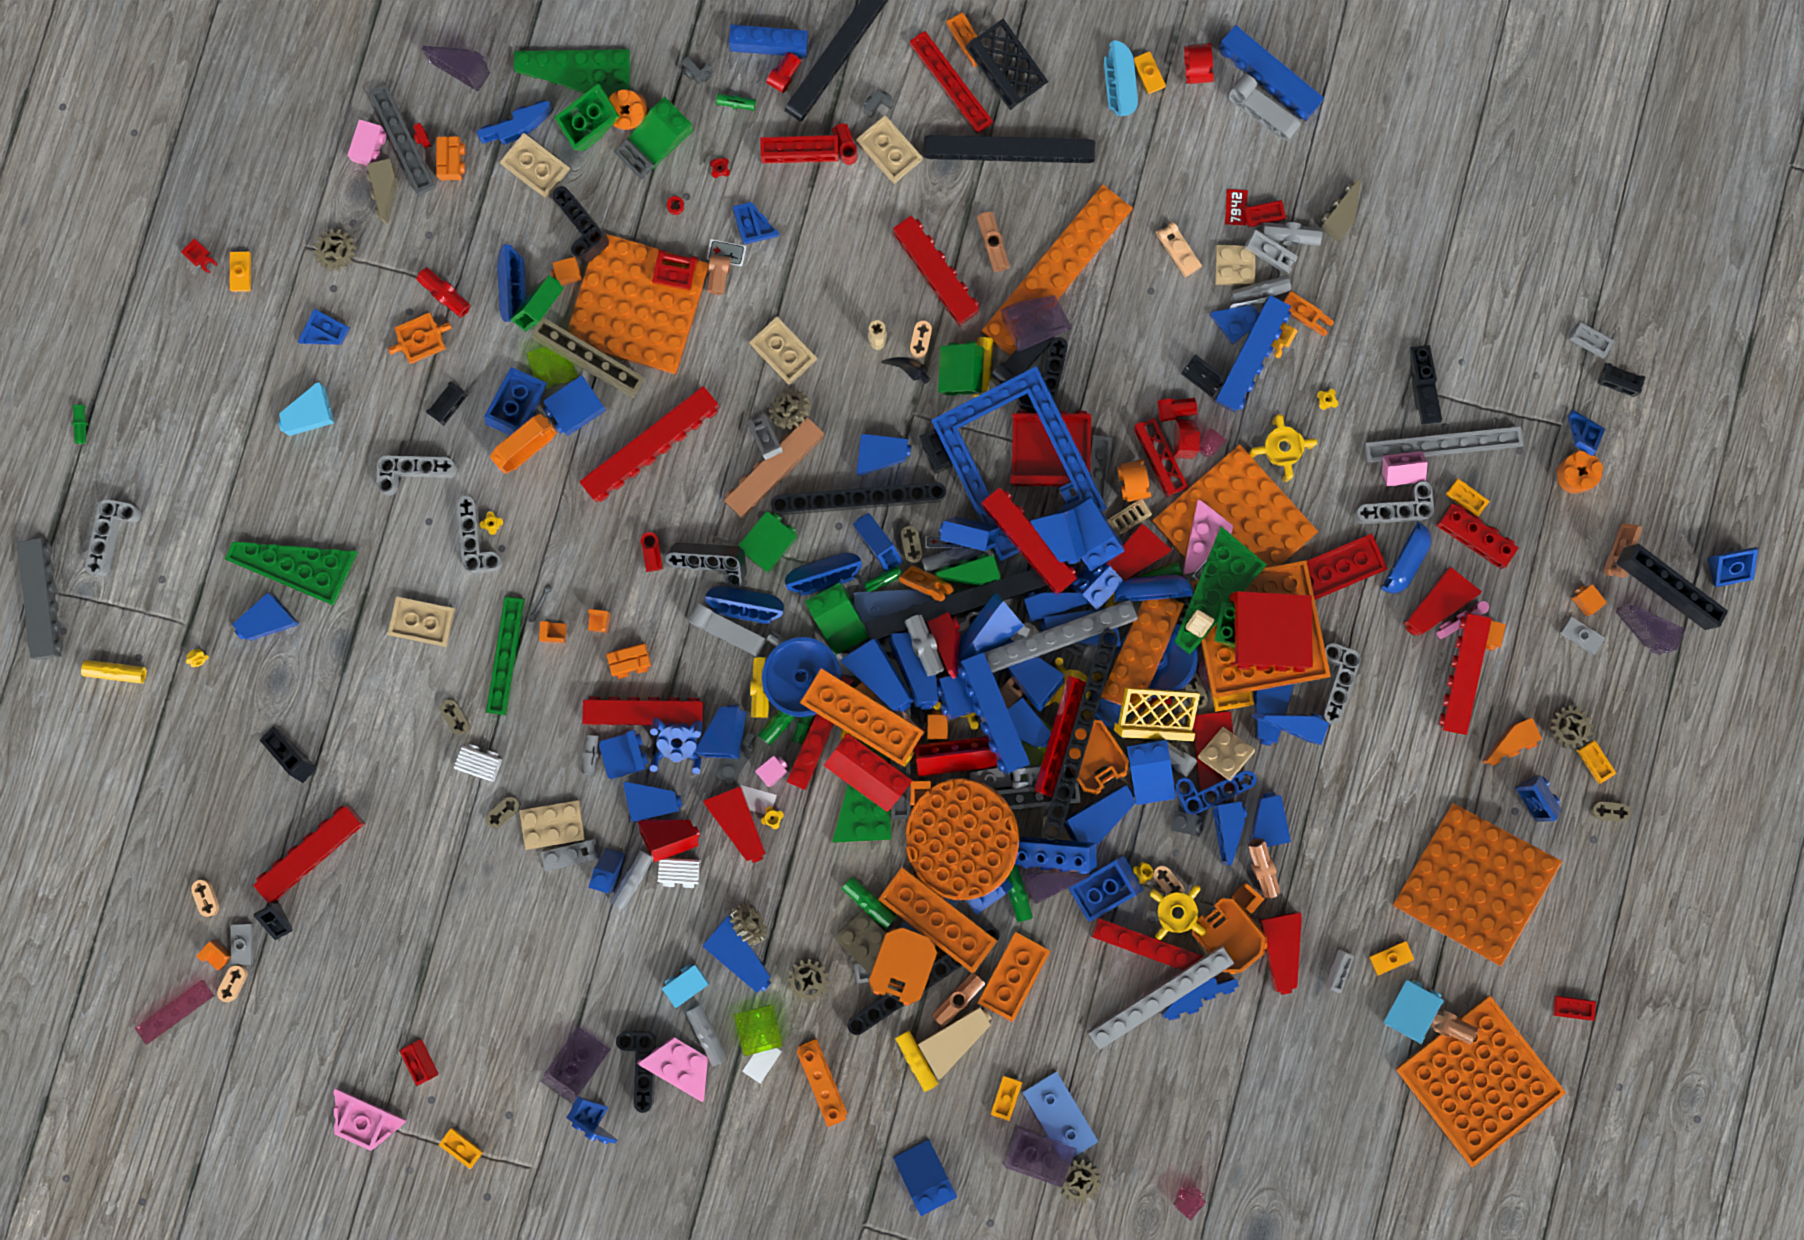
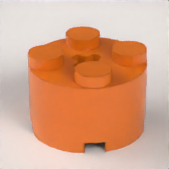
[609,90,648,130]
[1556,451,1603,494]
[1117,459,1151,502]

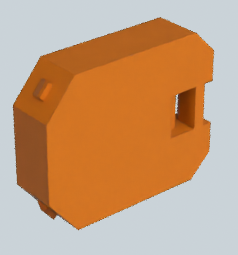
[489,414,557,474]
[1066,718,1129,795]
[1192,897,1268,974]
[868,928,937,1006]

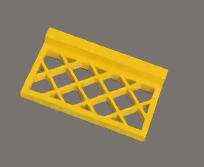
[1114,687,1200,741]

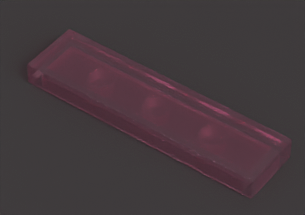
[135,980,214,1045]

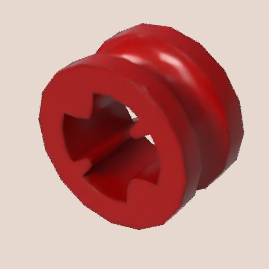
[667,196,684,215]

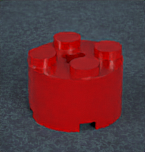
[1184,43,1214,85]

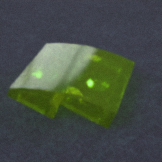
[526,347,578,389]
[734,1004,783,1057]

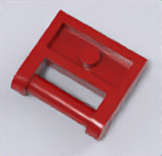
[652,249,698,291]

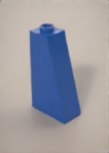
[958,593,1024,663]
[1040,608,1121,649]
[889,632,938,709]
[1000,638,1064,712]
[841,639,914,712]
[1254,684,1293,746]
[1064,785,1136,846]
[702,915,772,993]

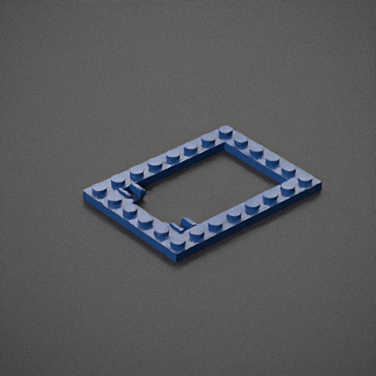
[931,366,1107,561]

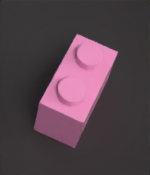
[347,119,387,166]
[1382,451,1427,486]
[755,756,788,787]

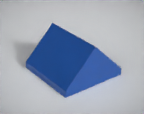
[1708,547,1758,587]

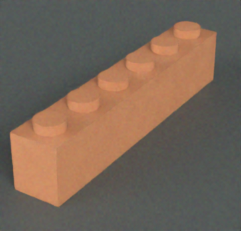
[724,417,825,519]

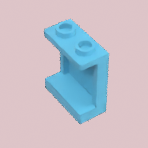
[1384,980,1444,1044]

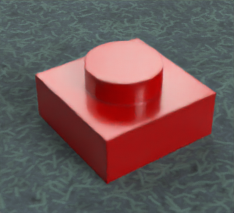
[413,123,432,149]

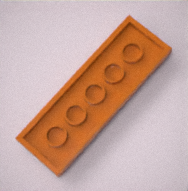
[1101,598,1185,712]
[800,668,924,766]
[878,867,998,973]

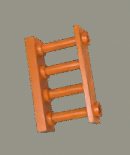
[796,1038,848,1127]

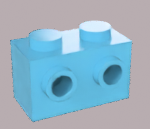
[662,964,710,1008]

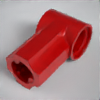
[766,52,801,94]
[832,123,858,165]
[1157,398,1198,422]
[640,532,663,572]

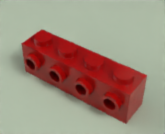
[1435,504,1519,569]
[915,736,997,776]

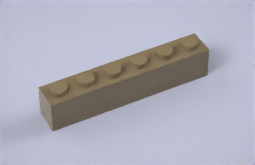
[532,317,645,399]

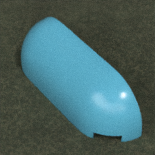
[1104,40,1138,116]

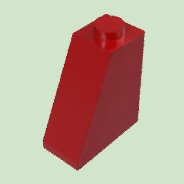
[1173,419,1200,459]
[638,820,700,863]

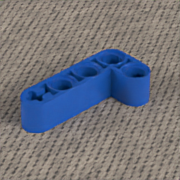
[1174,771,1257,814]

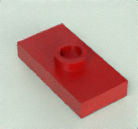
[1243,200,1286,228]
[1552,995,1596,1021]

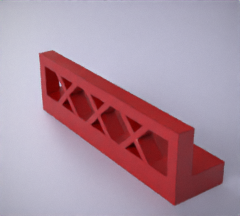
[760,135,839,164]
[1133,417,1188,498]

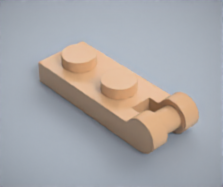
[1156,221,1202,277]

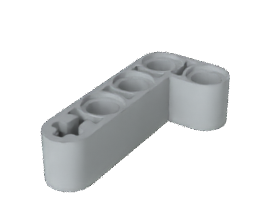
[1229,74,1301,141]
[376,456,458,496]
[1353,481,1434,524]
[457,496,503,574]
[85,499,142,577]
[688,603,767,657]
[1321,643,1361,725]

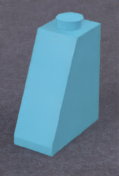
[278,382,335,436]

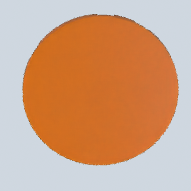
[906,779,1019,900]

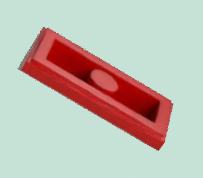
[399,1039,439,1087]

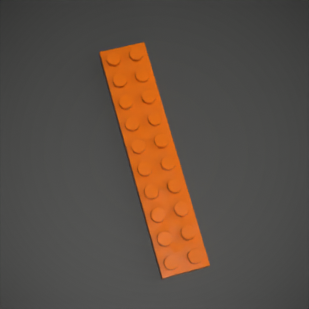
[981,185,1133,356]

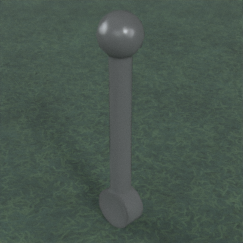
[527,585,552,622]

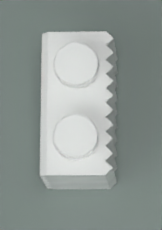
[454,744,502,782]
[658,858,701,888]

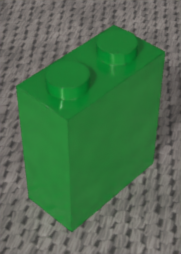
[510,275,564,332]
[938,341,984,396]
[738,511,798,574]

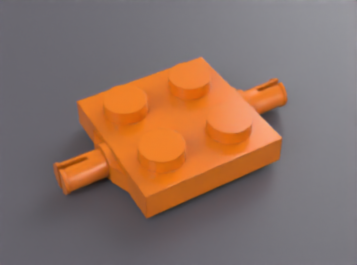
[387,312,452,364]

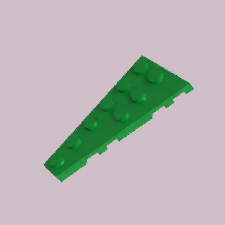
[514,49,630,107]
[1174,526,1267,655]
[225,542,359,606]
[832,740,892,843]

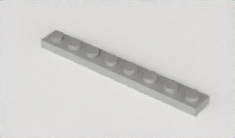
[1364,426,1524,463]
[984,600,1138,673]
[1088,945,1234,1050]

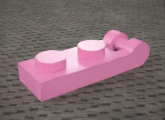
[1436,601,1489,639]

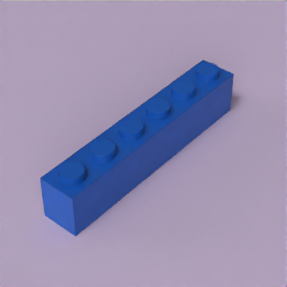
[1218,25,1324,121]
[1214,295,1292,413]
[957,652,1030,775]

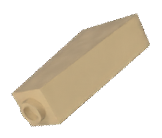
[918,1006,992,1080]

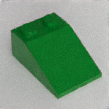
[554,83,620,151]
[629,97,694,170]
[805,583,868,655]

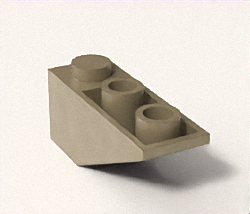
[366,158,399,224]
[1321,179,1361,242]

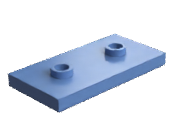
[854,589,933,629]
[1022,1071,1098,1163]

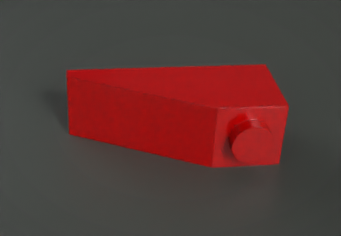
[927,612,961,679]

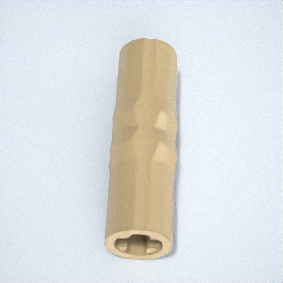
[868,320,887,350]

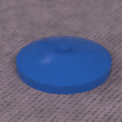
[1118,624,1198,698]
[762,637,842,717]

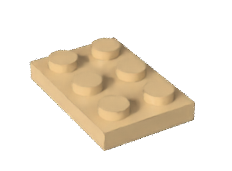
[856,115,923,184]
[500,133,570,199]
[749,317,818,386]
[387,597,455,647]
[519,800,586,850]

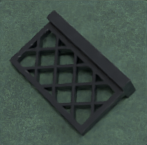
[965,19,1049,110]

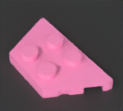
[1182,500,1233,575]
[637,1037,708,1102]
[333,1088,407,1151]

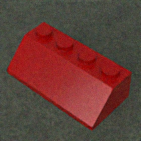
[823,733,912,812]

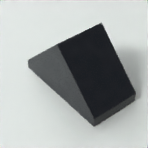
[254,903,293,940]

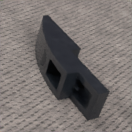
[1410,345,1442,425]

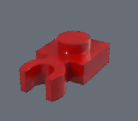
[181,238,218,273]

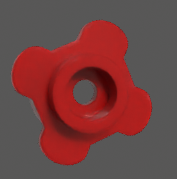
[710,158,730,178]

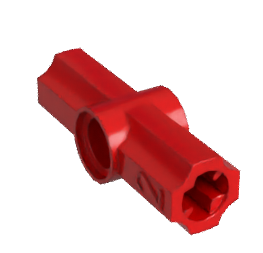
[416,267,471,318]

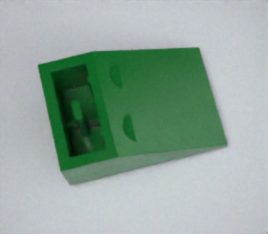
[936,553,1001,587]

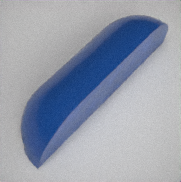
[497,244,526,322]
[1381,521,1432,593]
[785,553,862,595]
[1114,574,1194,603]
[705,586,784,624]

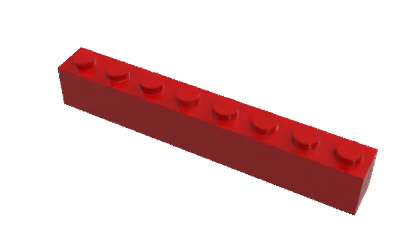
[579,386,720,503]

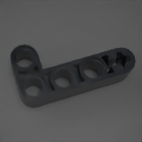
[553,186,609,263]
[990,325,1055,386]
[1017,337,1068,413]
[666,542,747,588]
[616,1031,656,1113]

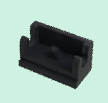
[1181,355,1226,397]
[1597,363,1645,397]
[426,381,468,426]
[919,429,953,474]

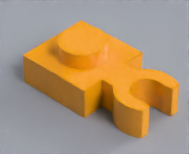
[1271,323,1298,358]

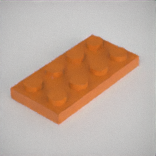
[977,932,1050,1022]

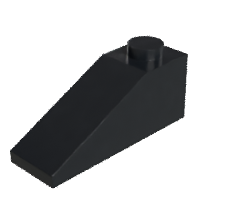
[260,726,317,783]

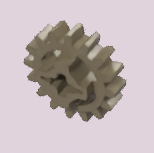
[313,229,357,272]
[769,389,811,429]
[1548,705,1594,749]
[730,903,767,946]
[786,959,830,1003]
[1057,1158,1102,1204]

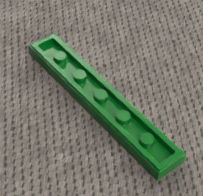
[486,596,525,716]

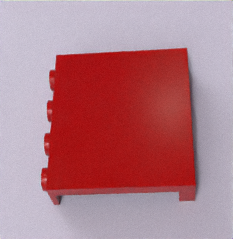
[1010,410,1092,487]
[1229,591,1313,672]

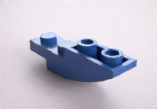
[477,100,553,145]
[1161,977,1239,1021]

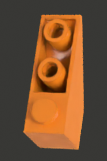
[1482,718,1542,766]

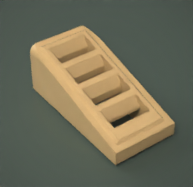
[1108,499,1152,536]
[1185,609,1214,638]

